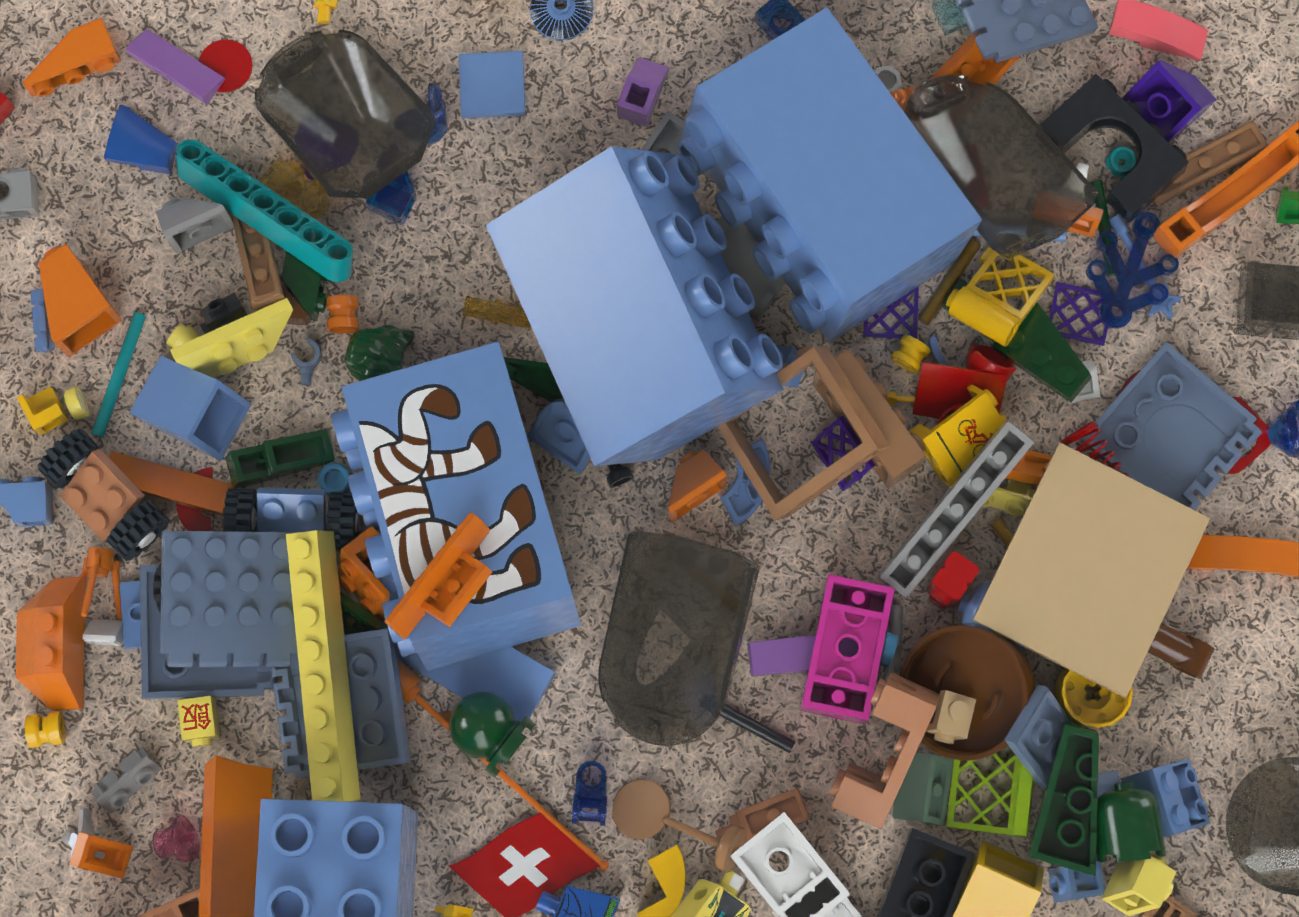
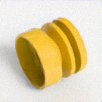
[1053,668,1133,729]

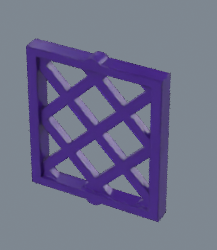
[1049,282,1114,346]
[863,286,919,340]
[810,416,876,492]

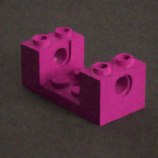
[800,574,895,725]

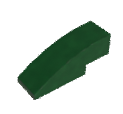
[225,429,335,488]

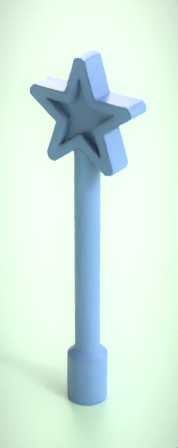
[1110,214,1181,319]

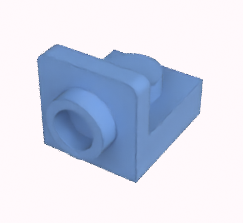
[1048,861,1105,903]

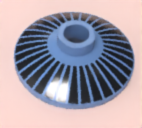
[530,0,593,40]

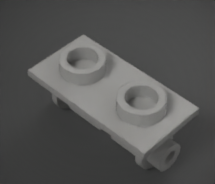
[91,747,162,814]

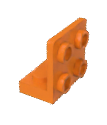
[338,526,390,622]

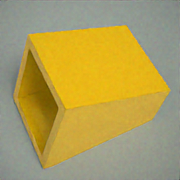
[952,841,1044,917]

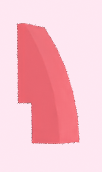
[1109,0,1208,61]

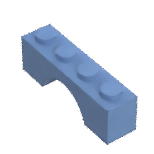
[0,476,53,527]

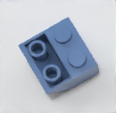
[1120,759,1210,837]

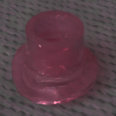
[152,815,200,863]

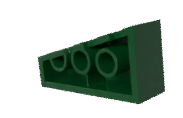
[1028,722,1099,876]

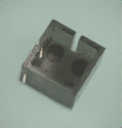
[1236,262,1299,340]

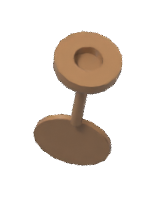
[612,779,747,873]

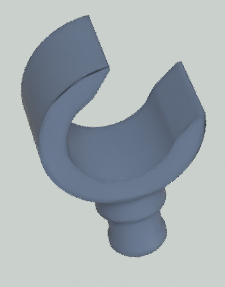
[291,338,322,385]

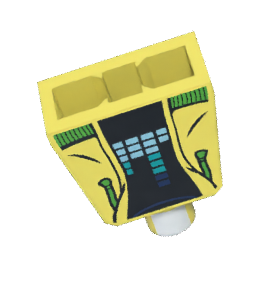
[671,871,750,917]

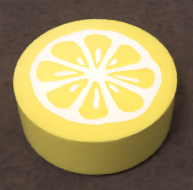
[64,386,90,421]

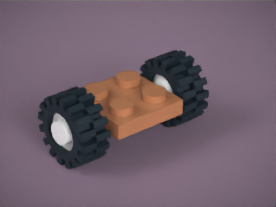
[38,428,170,561]

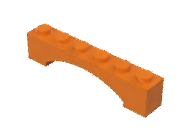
[1152,121,1299,261]

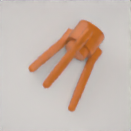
[80,547,122,620]

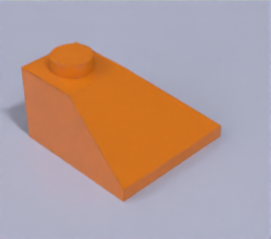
[668,449,727,523]

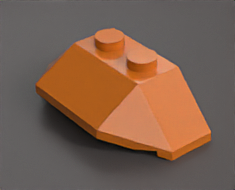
[16,576,85,711]

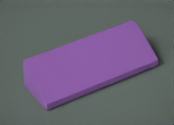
[125,29,225,105]

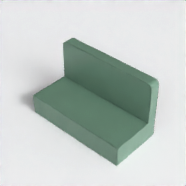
[892,753,953,826]

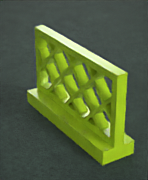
[946,753,1034,839]

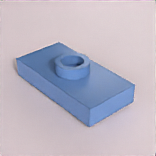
[119,581,141,649]

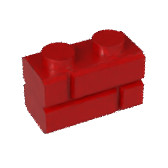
[926,552,980,610]

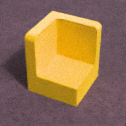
[17,387,70,436]

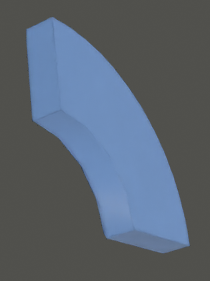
[720,438,771,527]

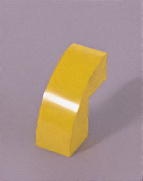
[637,845,685,917]

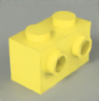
[1101,854,1176,916]

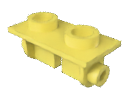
[982,479,1036,516]

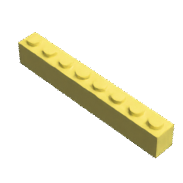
[286,530,361,802]

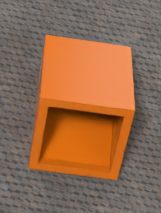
[38,244,123,357]

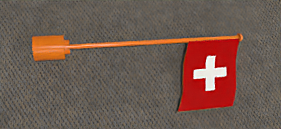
[397,658,609,917]

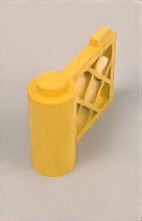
[946,243,1055,347]

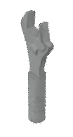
[882,605,903,680]

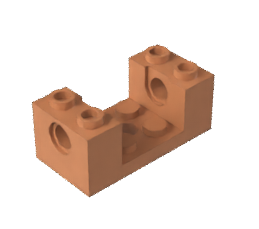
[829,672,940,829]

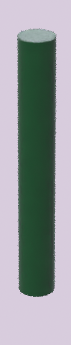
[1090,180,1120,277]

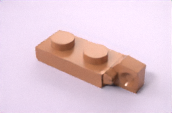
[715,788,811,843]

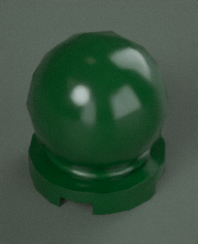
[449,692,536,778]

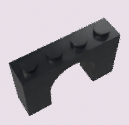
[1038,74,1189,223]

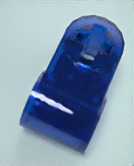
[572,761,608,826]

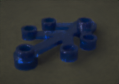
[1086,212,1179,329]

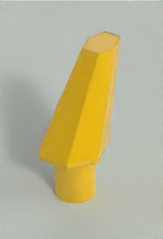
[313,0,338,24]

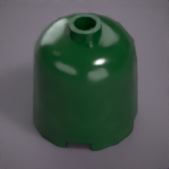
[1096,782,1166,862]

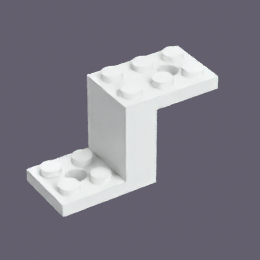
[730,812,862,917]

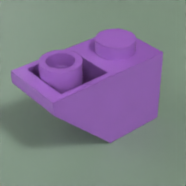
[617,57,669,127]

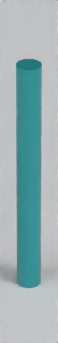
[91,312,146,438]

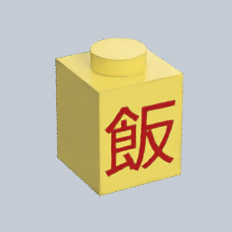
[177,696,221,747]

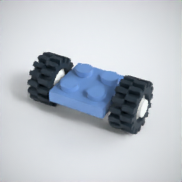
[223,487,361,552]

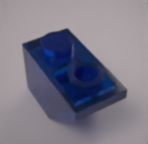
[364,145,417,226]

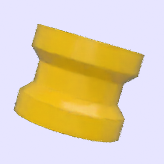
[890,334,931,374]

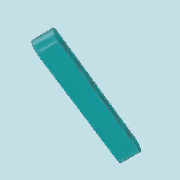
[176,139,353,282]

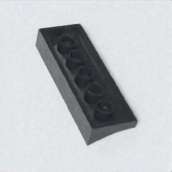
[877,828,976,917]

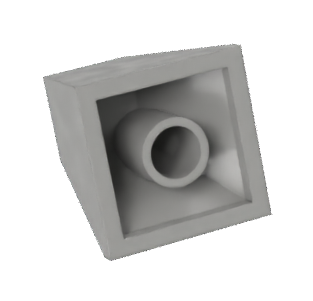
[156,198,234,253]

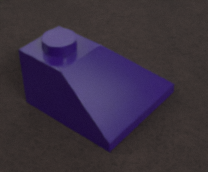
[1122,59,1217,143]

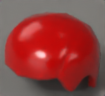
[965,344,1017,381]

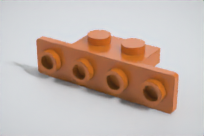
[929,34,1021,135]
[385,512,492,639]

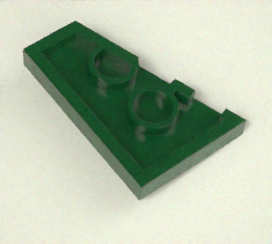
[992,302,1091,403]

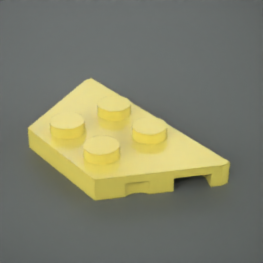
[170,298,293,378]

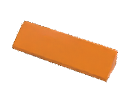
[109,451,233,516]

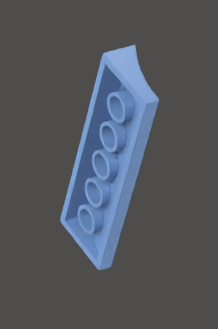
[379,578,555,722]

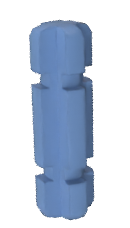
[30,289,55,352]

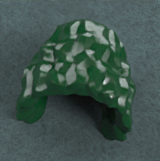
[345,325,415,381]

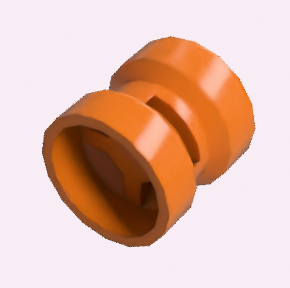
[326,295,359,334]

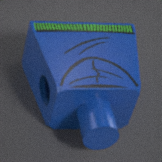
[535,886,621,917]

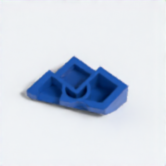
[104,105,178,175]

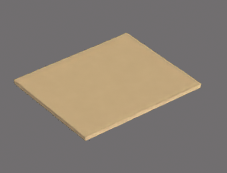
[973,442,1211,698]

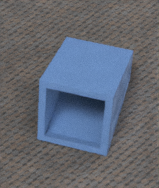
[129,356,252,461]

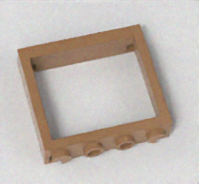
[718,344,890,520]

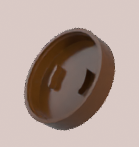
[899,623,1035,760]

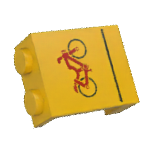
[910,384,1006,487]

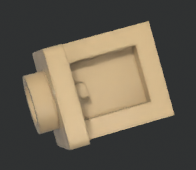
[926,690,976,744]

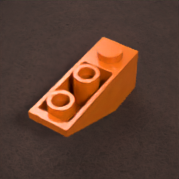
[23,18,121,97]

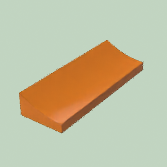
[199,755,273,917]

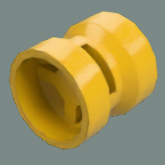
[24,711,66,748]

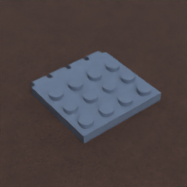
[955,0,1099,63]
[1080,342,1262,510]
[160,531,298,667]
[140,565,277,700]
[271,628,411,779]

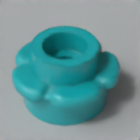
[1105,147,1137,178]

